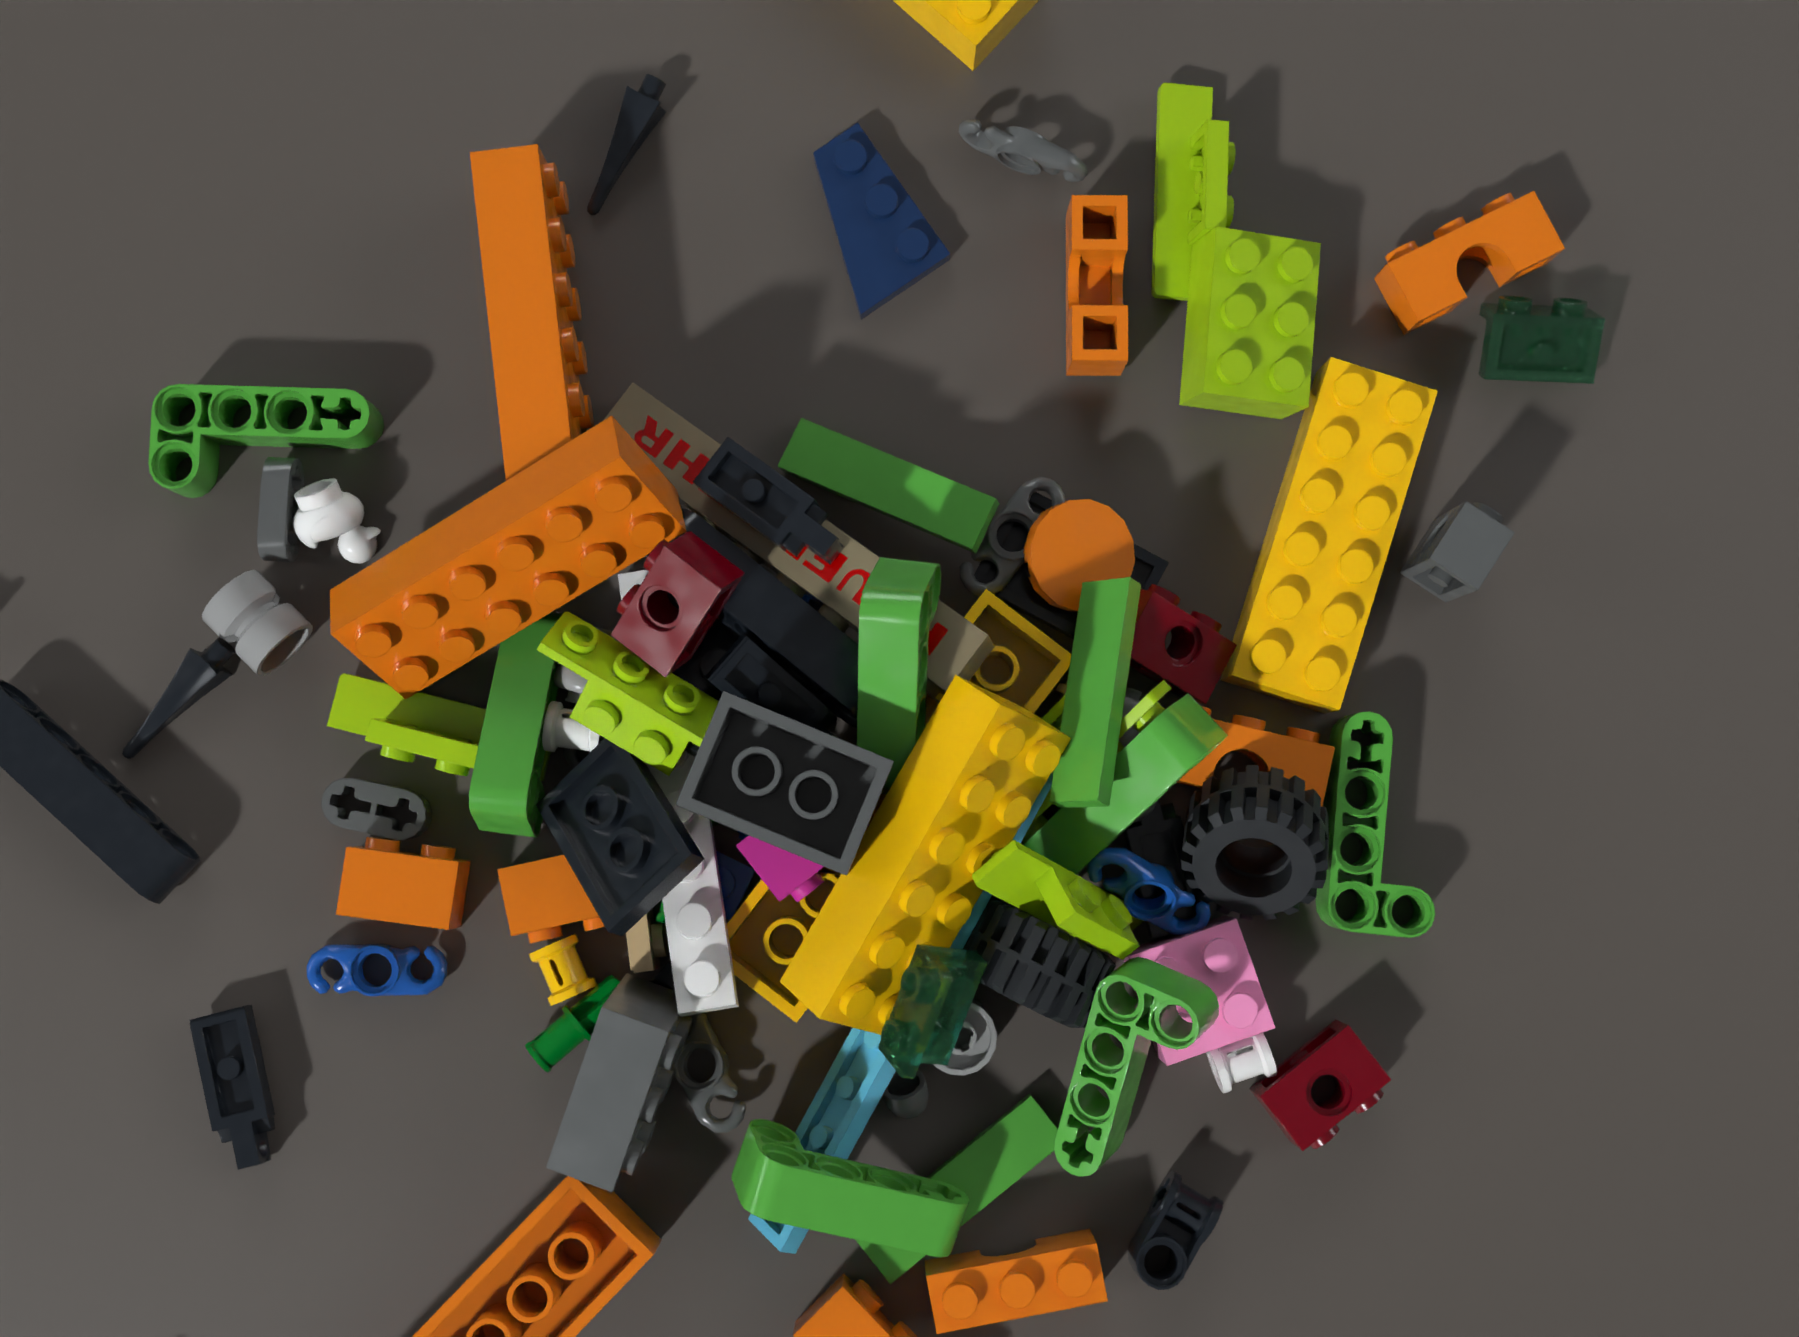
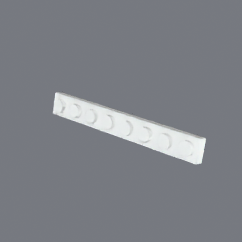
[618,570,739,1017]

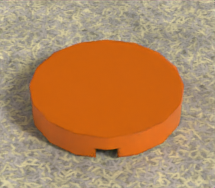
[1024,499,1135,611]

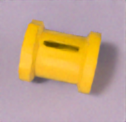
[529,934,598,1006]

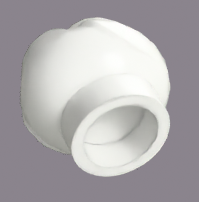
[293,478,381,564]

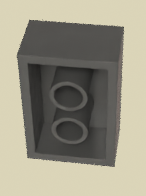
[676,691,894,876]
[546,973,693,1192]

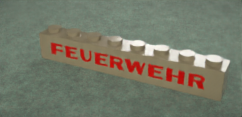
[603,382,994,700]

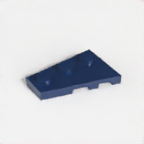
[813,123,950,320]

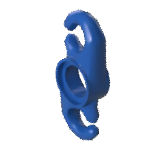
[1087,848,1211,935]
[307,944,447,996]

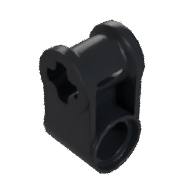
[1128,1171,1224,1290]

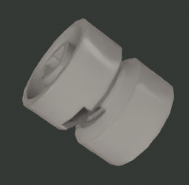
[202,570,313,676]
[921,993,997,1076]

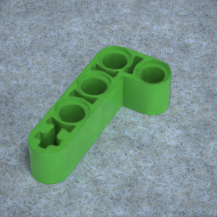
[148,384,384,498]
[857,557,941,794]
[469,612,563,838]
[1024,693,1228,875]
[1315,711,1435,938]
[1054,957,1219,1177]
[731,1119,970,1257]

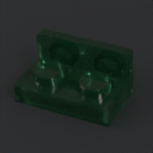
[1479,295,1605,384]
[878,944,987,1079]

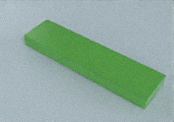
[777,418,1000,554]
[1049,577,1141,808]
[856,1093,1058,1284]

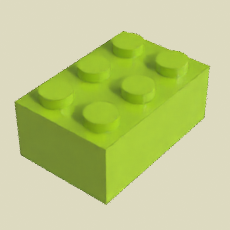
[1179,226,1321,419]

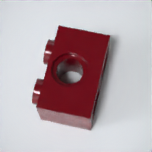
[611,531,745,677]
[1129,584,1237,704]
[1249,1019,1392,1151]

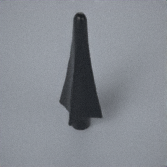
[587,74,666,215]
[122,638,235,759]

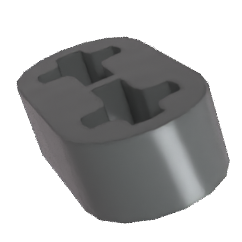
[257,457,304,562]
[321,778,432,840]

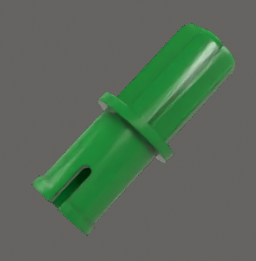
[525,975,620,1073]

